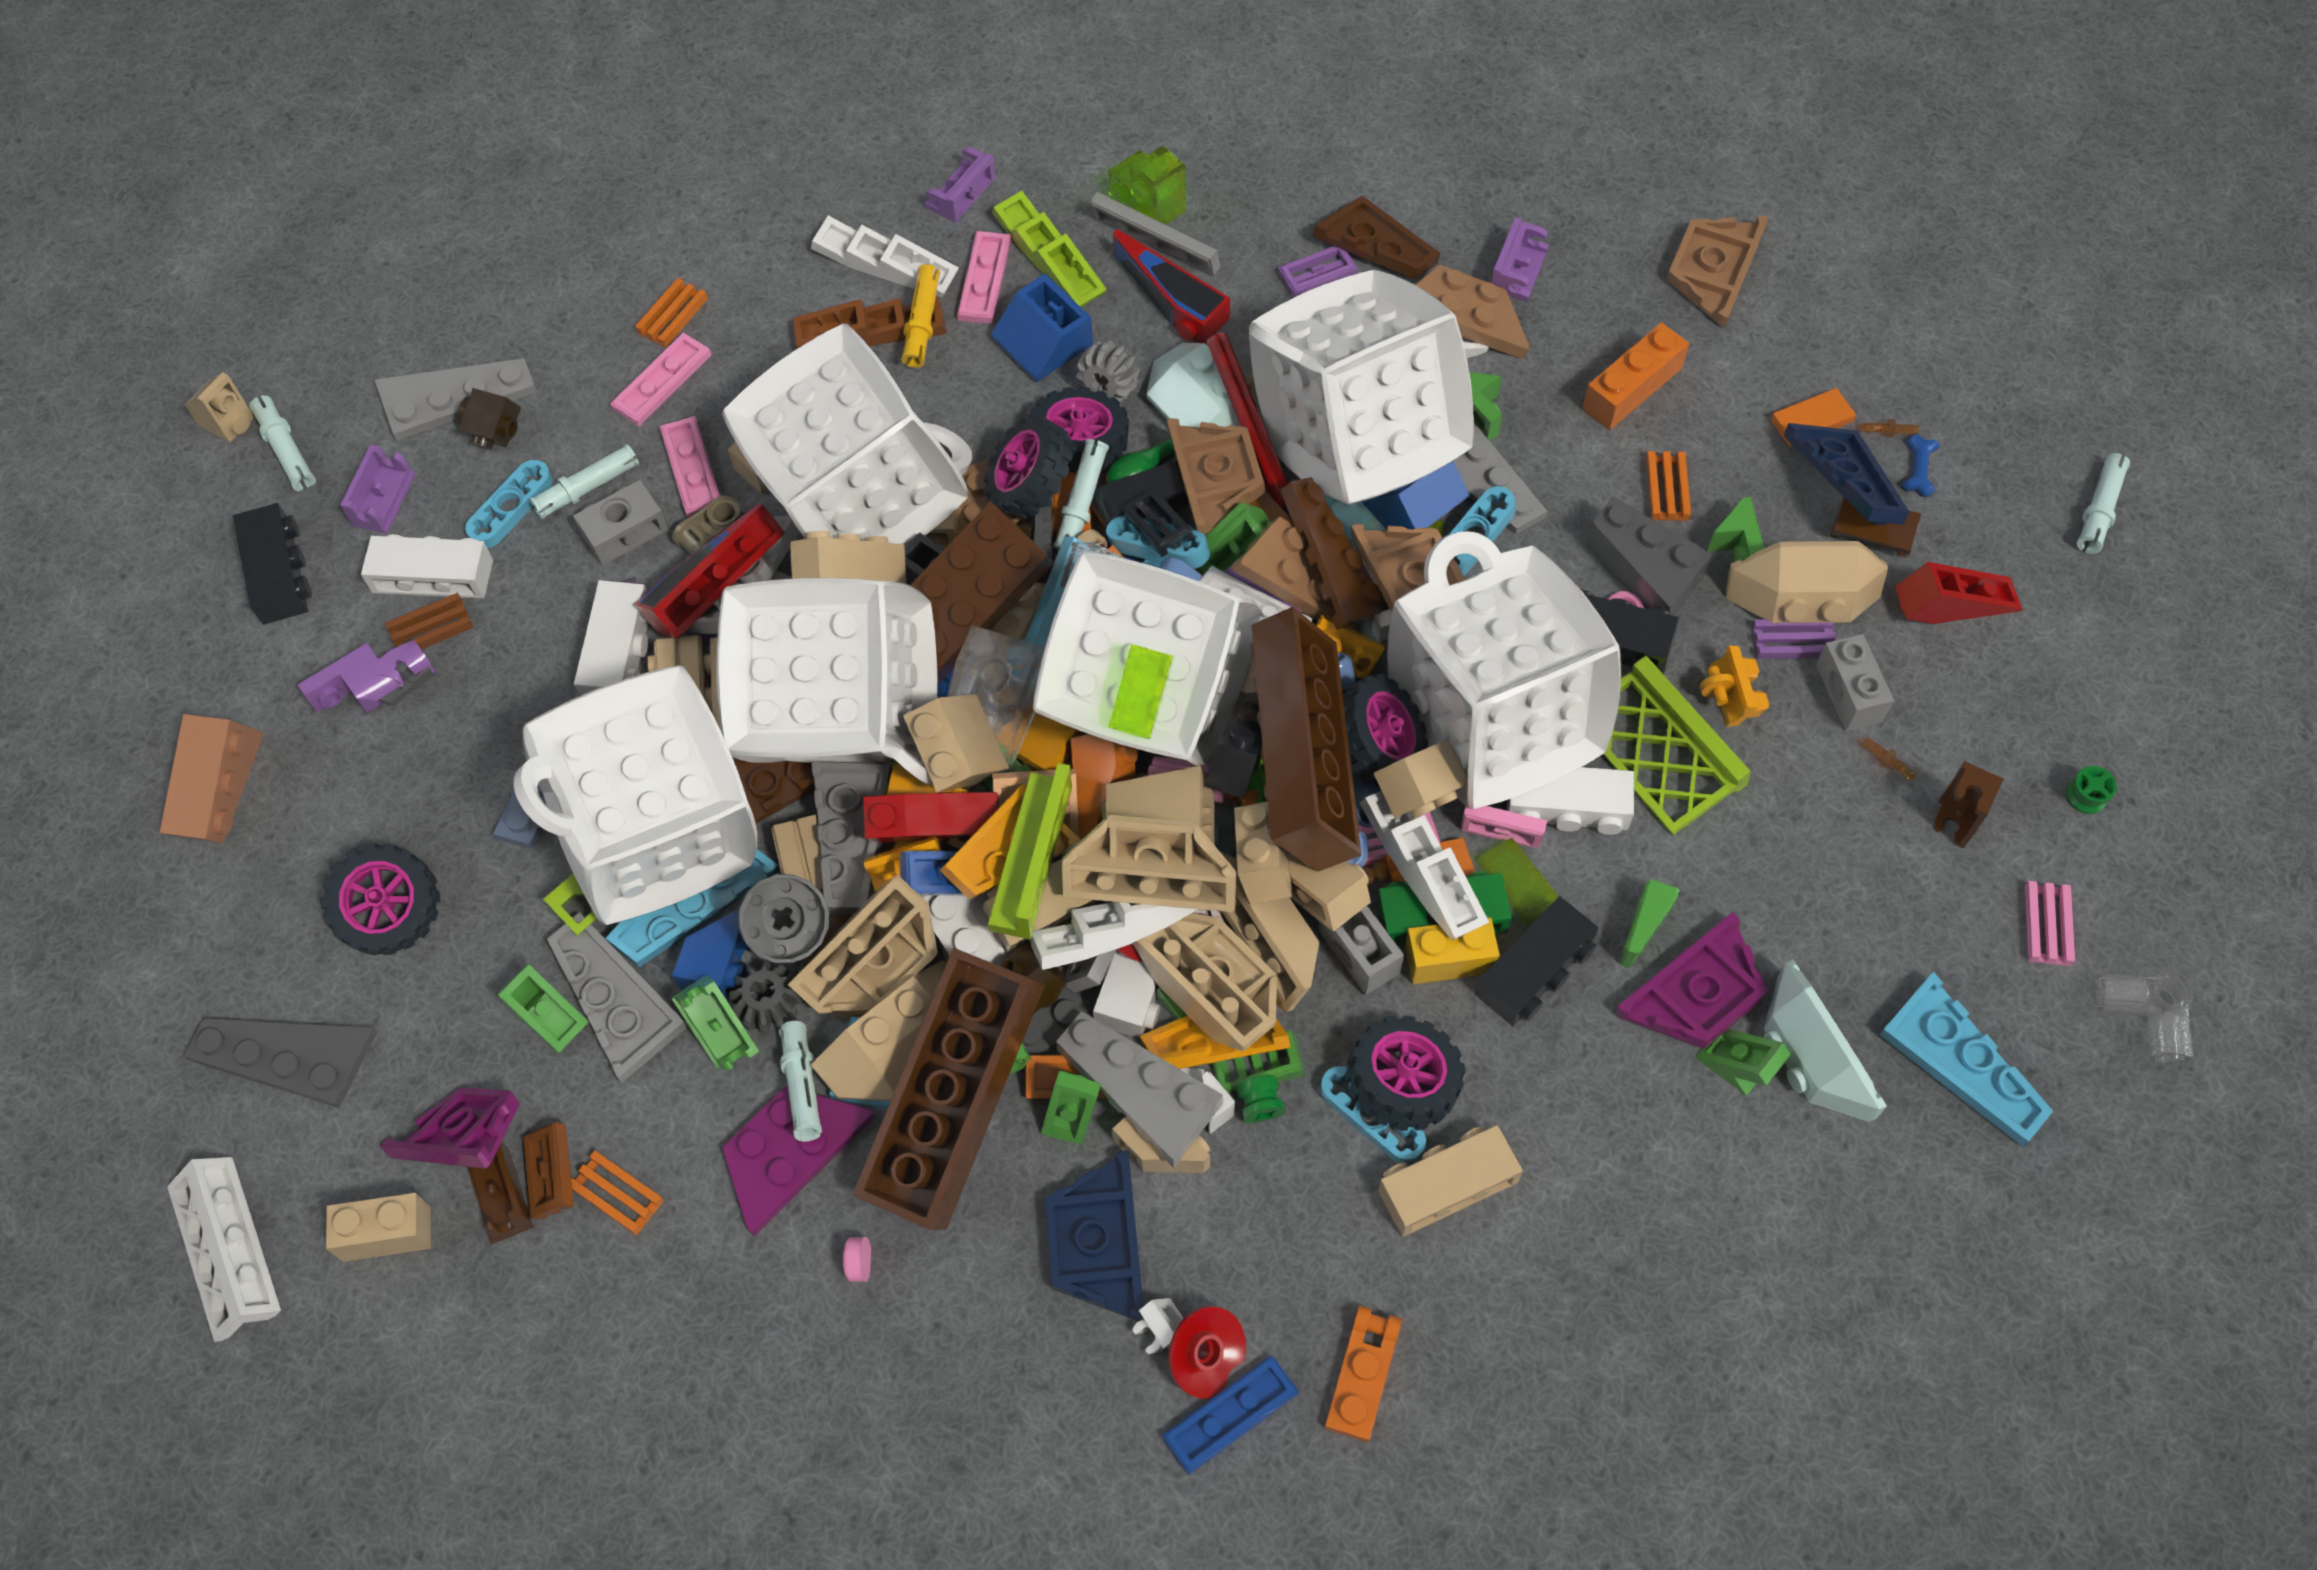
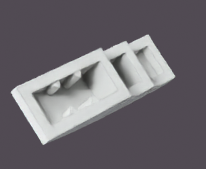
[811,215,959,298]
[1359,791,1489,940]
[1031,901,1198,970]

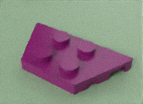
[1615,912,1767,1049]
[722,1086,875,1237]
[380,1087,520,1169]

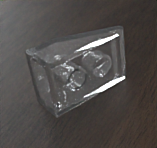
[947,625,1046,773]

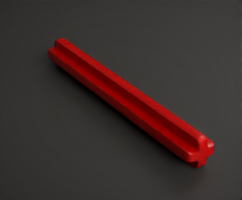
[1207,332,1288,509]

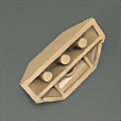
[1725,541,1888,623]
[1062,815,1236,912]
[1219,852,1319,1012]
[788,875,938,1014]
[1132,913,1277,1051]
[811,960,947,1101]

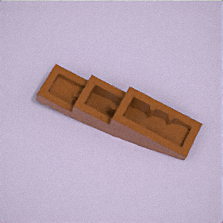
[793,297,947,348]

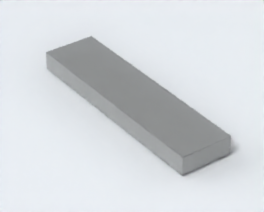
[1090,192,1221,276]

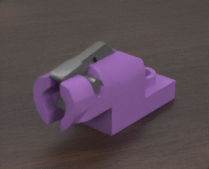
[297,639,436,713]

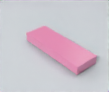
[957,231,1012,324]
[610,332,712,426]
[660,416,720,518]

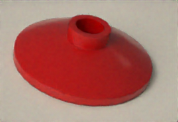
[1168,1306,1246,1399]

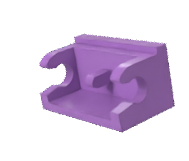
[924,147,996,223]
[1491,217,1549,302]
[340,445,416,534]

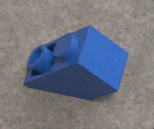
[672,909,750,1000]

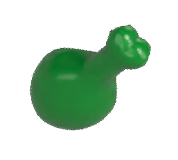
[1105,438,1175,483]

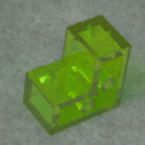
[1108,145,1186,225]

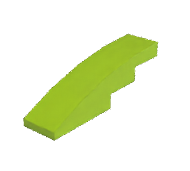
[992,190,1107,307]

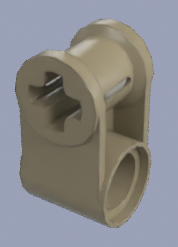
[672,496,744,555]

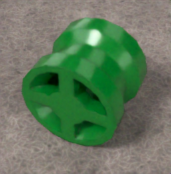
[2066,766,2117,814]
[1236,1075,1286,1124]

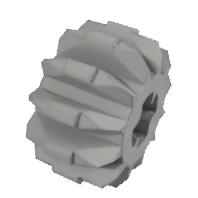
[1076,340,1141,402]

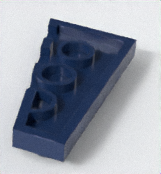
[1783,423,1909,525]

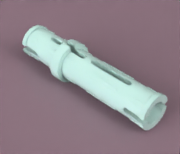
[249,395,316,491]
[1053,439,1109,551]
[529,444,639,520]
[2077,453,2130,554]
[779,1021,822,1142]

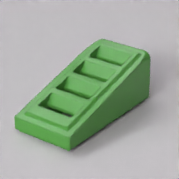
[1620,879,1680,968]
[1212,1029,1306,1093]

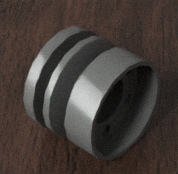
[737,874,829,963]

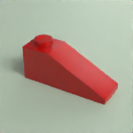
[1895,562,2023,624]
[863,792,999,843]

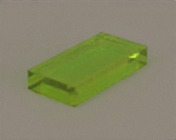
[1108,644,1175,739]
[1478,838,1559,925]

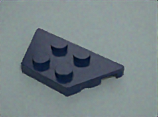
[1045,1150,1144,1322]

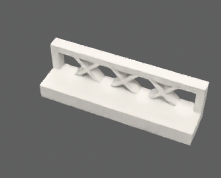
[167,1157,281,1342]

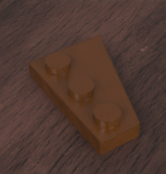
[1313,196,1440,280]

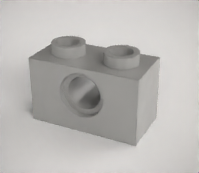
[573,480,669,566]
[1816,634,1894,731]
[1318,906,1404,995]

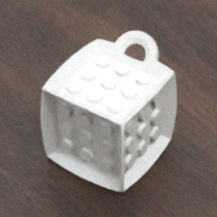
[1249,270,1474,505]
[722,324,972,548]
[1387,531,1621,809]
[1033,550,1260,767]
[717,578,937,785]
[514,665,758,925]

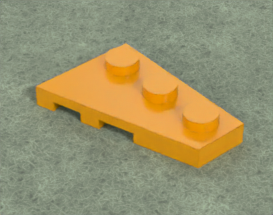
[940,783,1080,900]
[1140,1015,1291,1069]

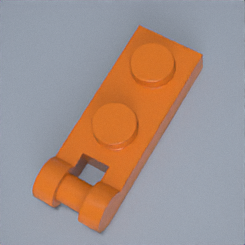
[1325,1305,1403,1443]

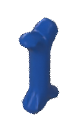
[1901,434,1940,497]

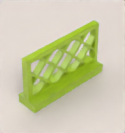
[1602,656,1751,836]

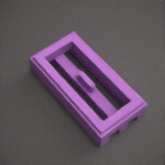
[1278,246,1358,298]
[1752,619,1836,659]

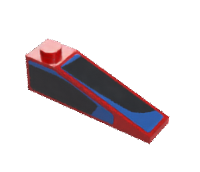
[1113,229,1230,344]
[634,503,785,639]

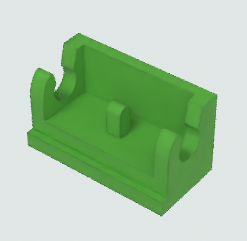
[1199,502,1270,574]
[671,975,759,1071]

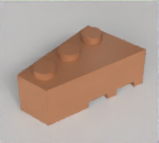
[159,714,264,844]

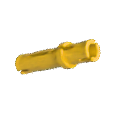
[901,264,941,368]

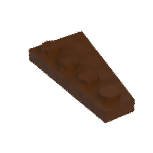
[1280,477,1389,630]
[732,757,816,824]

